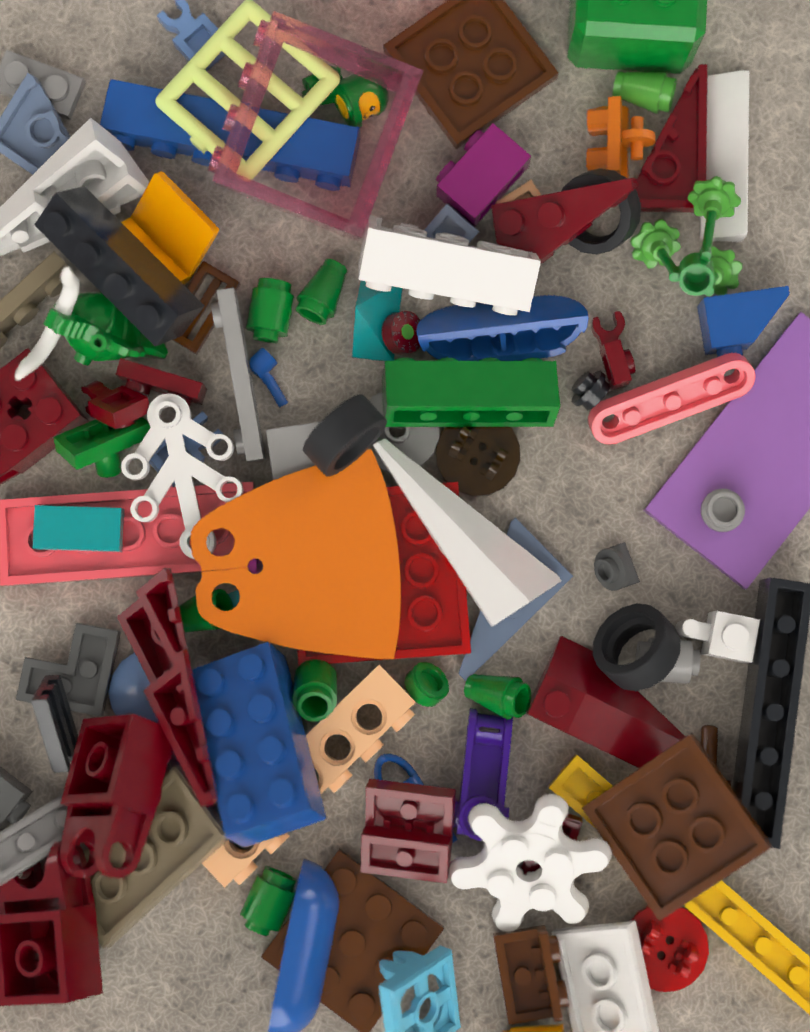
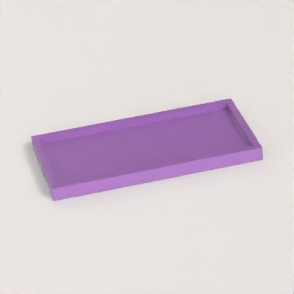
[643,312,810,590]

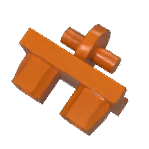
[586,96,655,178]

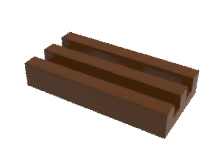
[173,261,240,355]

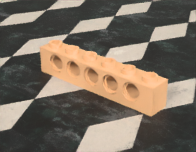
[202,664,416,888]

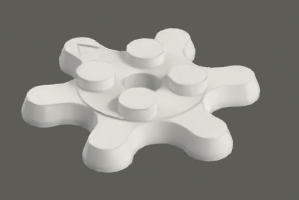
[449,794,612,932]

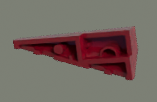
[117,568,217,807]

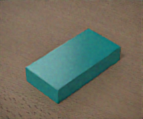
[32,505,124,552]

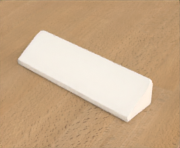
[700,70,749,242]

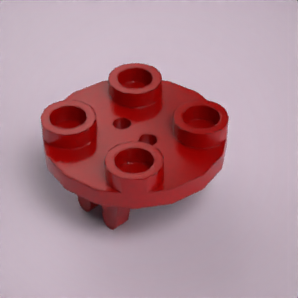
[630,905,709,992]

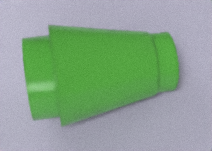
[612,71,677,115]

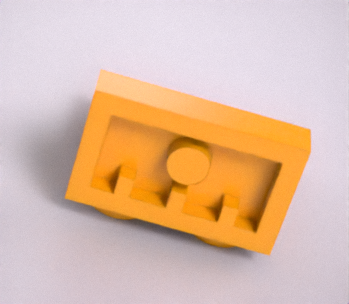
[121,171,219,285]

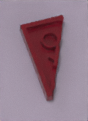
[635,64,708,213]
[491,178,638,263]

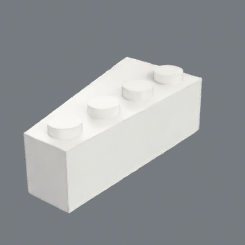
[358,215,541,315]

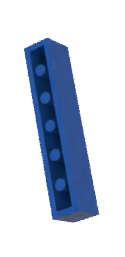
[100,79,360,191]

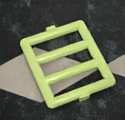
[155,0,340,182]

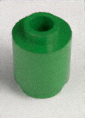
[246,278,294,343]
[293,659,337,722]
[240,866,297,936]

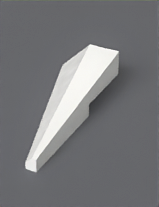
[0,118,149,257]
[373,439,562,627]

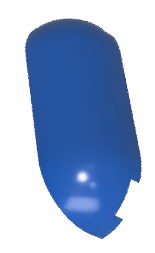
[417,295,589,361]
[268,859,339,1032]

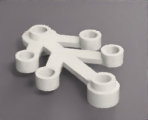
[121,393,244,559]

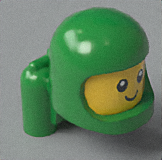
[302,66,389,129]

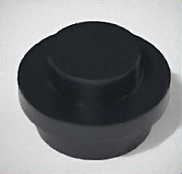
[571,370,611,410]

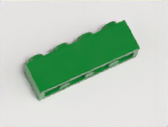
[382,357,560,427]

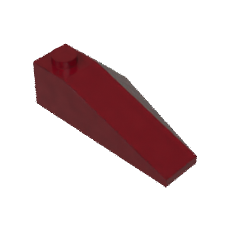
[525,636,686,768]

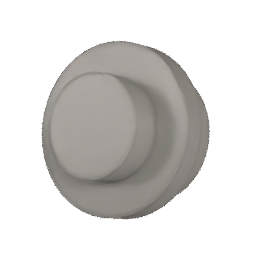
[701,489,745,532]

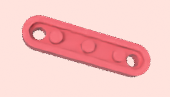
[588,353,755,445]

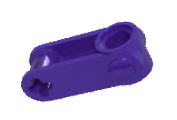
[454,708,513,841]

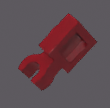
[591,311,636,391]
[81,380,149,429]

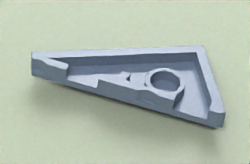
[0,73,115,216]
[458,517,573,681]

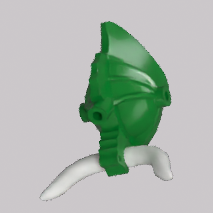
[15,267,168,380]

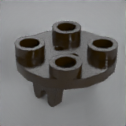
[436,426,520,497]

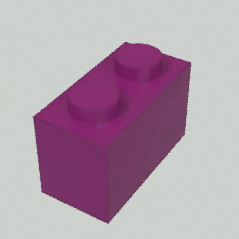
[436,123,531,227]

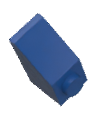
[697,286,790,357]

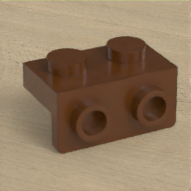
[493,925,569,1025]

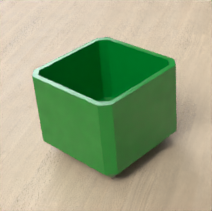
[567,0,707,74]

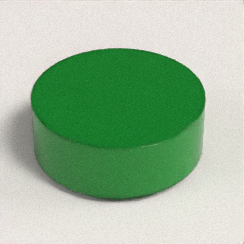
[405,662,449,707]

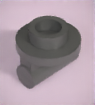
[594,542,640,591]

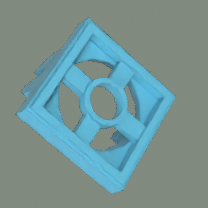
[379,945,461,1032]

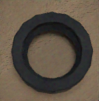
[561,169,641,255]
[303,394,387,477]
[593,603,681,691]

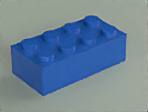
[192,642,327,847]

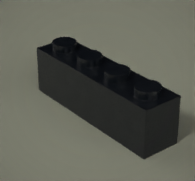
[34,186,205,347]

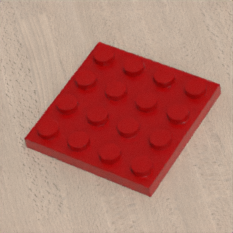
[297,482,471,666]

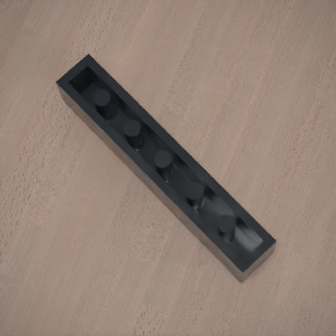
[732,577,810,849]

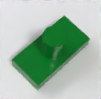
[53,417,151,478]

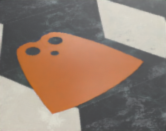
[191,449,401,659]

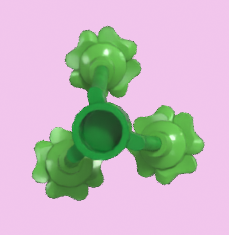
[630,176,743,296]

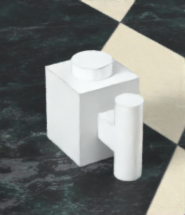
[675,611,760,663]

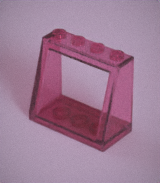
[208,11,424,241]

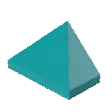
[352,280,403,361]

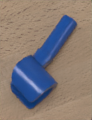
[249,348,288,408]

